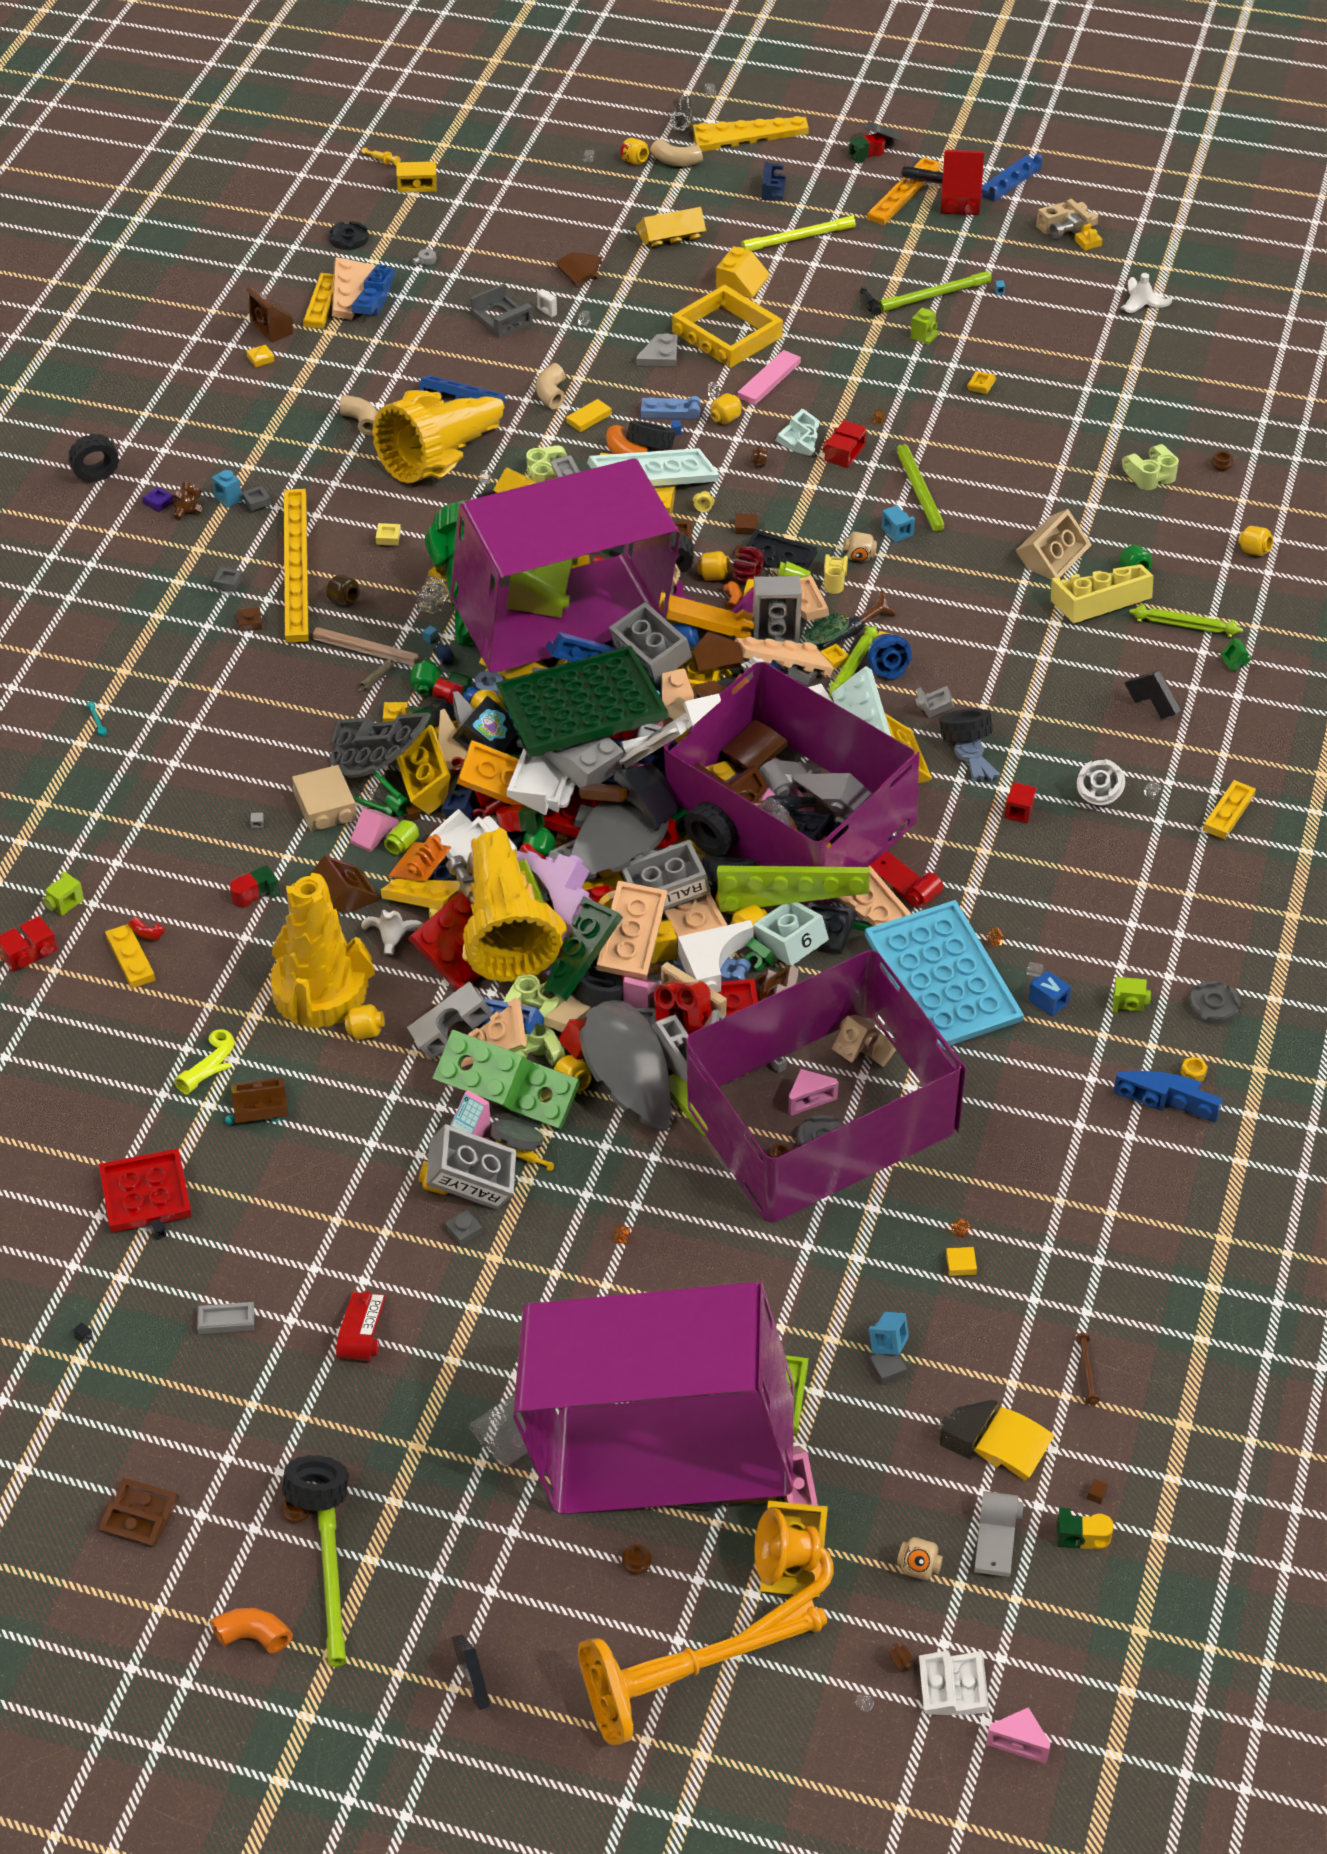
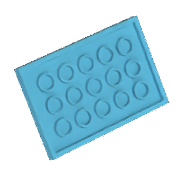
[864,900,1024,1048]

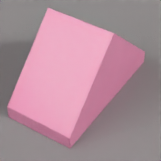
[350,808,399,852]
[623,976,660,1008]
[788,1069,839,1116]
[986,1707,1051,1764]

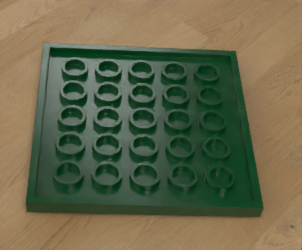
[496,645,669,757]

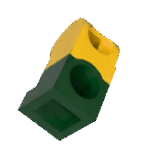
[1057,1507,1114,1549]

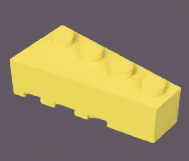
[1051,564,1153,623]

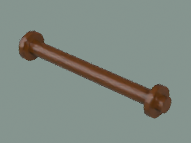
[1076,1332,1100,1406]

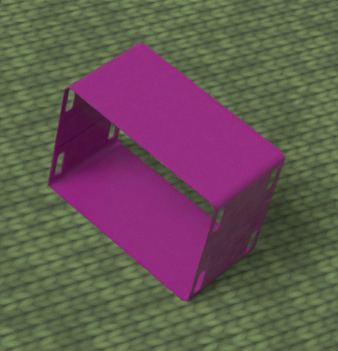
[450,458,681,673]
[664,662,919,907]
[687,950,966,1222]
[513,1280,794,1514]

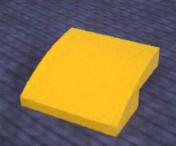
[973,1407,1055,1481]

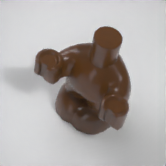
[172,482,204,520]

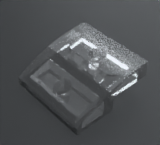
[468,1394,528,1470]

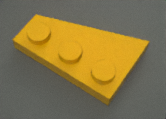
[381,879,460,910]

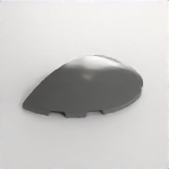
[329,712,431,778]
[571,801,669,880]
[580,1000,670,1131]

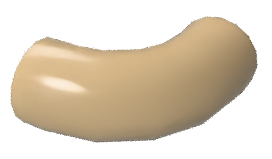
[650,139,703,167]
[535,363,565,409]
[340,395,378,436]

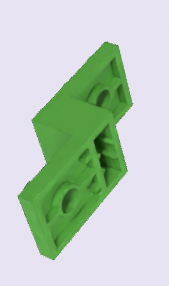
[433,1030,581,1130]

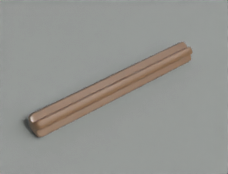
[313,627,420,666]

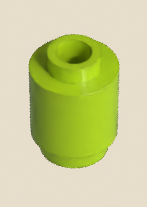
[384,820,419,855]

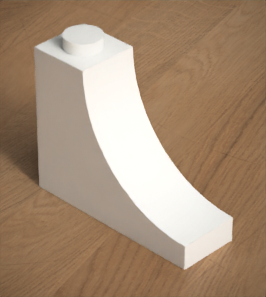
[678,920,754,992]

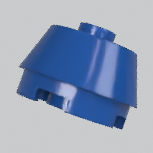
[867,634,912,679]

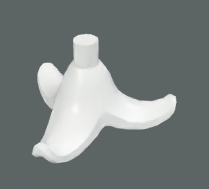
[1121,273,1172,313]
[361,910,423,956]

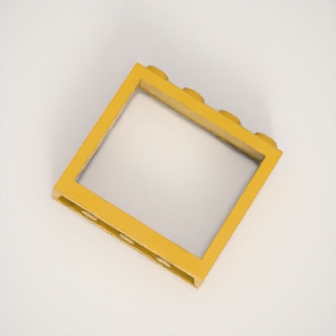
[672,285,783,368]

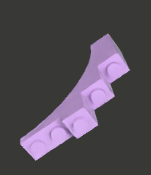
[516,851,590,977]

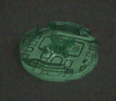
[805,613,850,645]

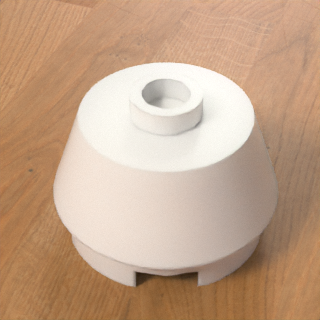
[1077,759,1125,806]

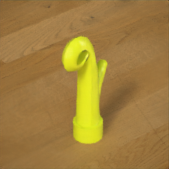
[174,1029,235,1095]

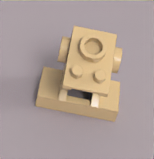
[832,1014,896,1067]

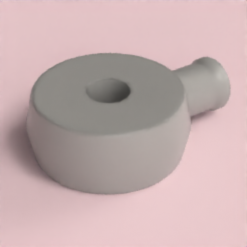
[412,249,437,266]

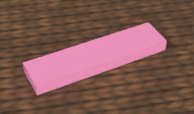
[737,350,801,405]

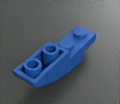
[352,265,395,315]
[1113,1071,1223,1123]

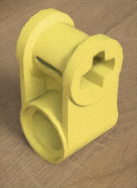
[824,554,848,594]

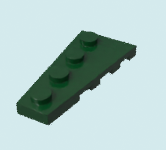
[544,896,623,1001]

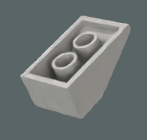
[544,737,624,788]
[792,773,873,820]

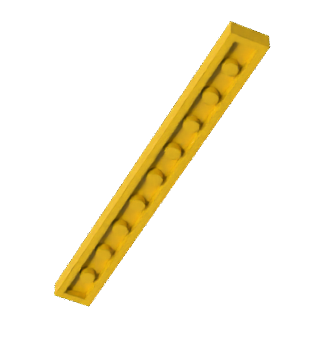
[284,489,309,643]

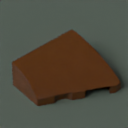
[755,965,799,1001]

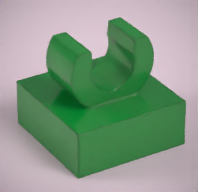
[1220,638,1252,671]
[745,938,779,972]

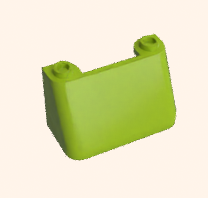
[507,557,578,618]

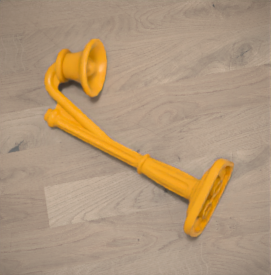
[578,1507,834,1745]

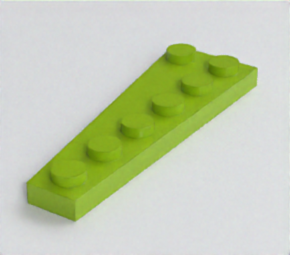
[717,866,870,912]

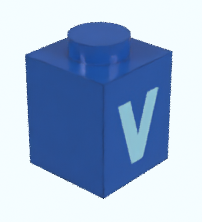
[1029,970,1071,1017]

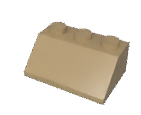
[1016,509,1092,580]

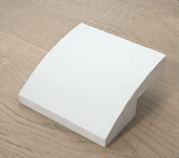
[919,1650,990,1715]

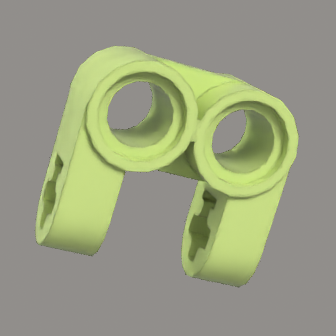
[1122,444,1179,490]
[526,446,567,483]
[503,974,564,1020]
[515,1020,565,1066]

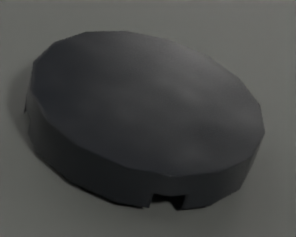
[329,221,369,250]

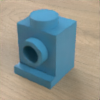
[212,470,243,508]
[881,505,915,542]
[869,1312,909,1355]

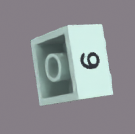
[753,903,829,965]

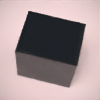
[149,1219,167,1240]
[73,1323,93,1345]

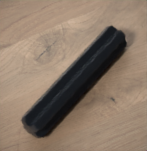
[901,166,943,184]

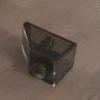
[938,1400,998,1460]

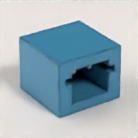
[995,280,1005,295]
[423,626,438,643]

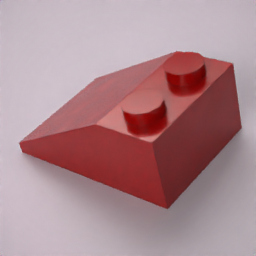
[940,150,984,215]

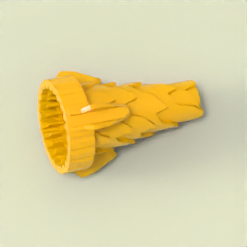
[372,391,505,483]
[462,827,567,982]
[270,873,375,1028]

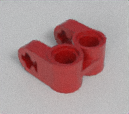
[654,980,712,1032]

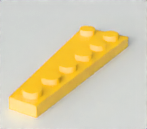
[693,116,809,152]

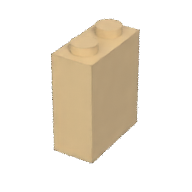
[292,765,357,832]

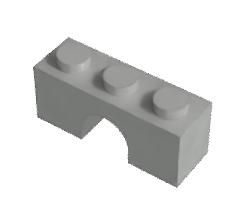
[407,981,493,1060]

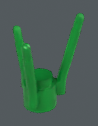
[353,771,411,816]

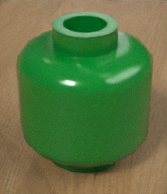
[1119,545,1153,571]
[409,660,441,696]
[523,827,555,857]

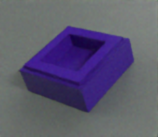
[142,487,173,512]

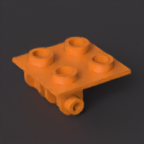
[388,834,451,882]

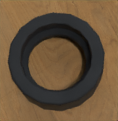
[574,968,623,1007]

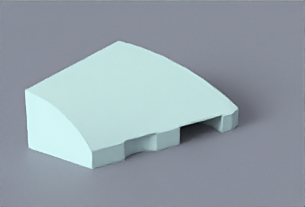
[775,409,819,456]

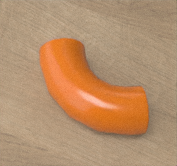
[606,425,648,454]
[209,1608,293,1653]

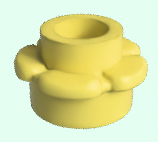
[693,491,715,512]

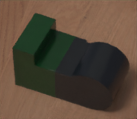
[405,699,455,730]

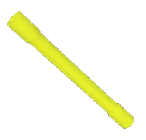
[741,216,856,251]

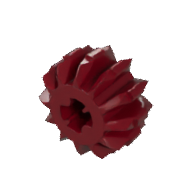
[732,546,764,585]

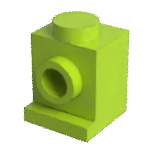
[910,308,939,345]
[43,871,84,916]
[1112,977,1151,1013]

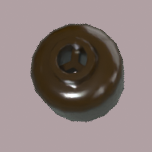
[326,575,360,607]

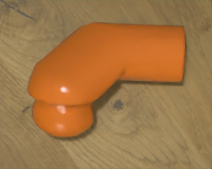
[723,581,743,611]

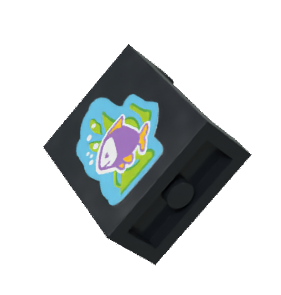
[452,696,518,752]

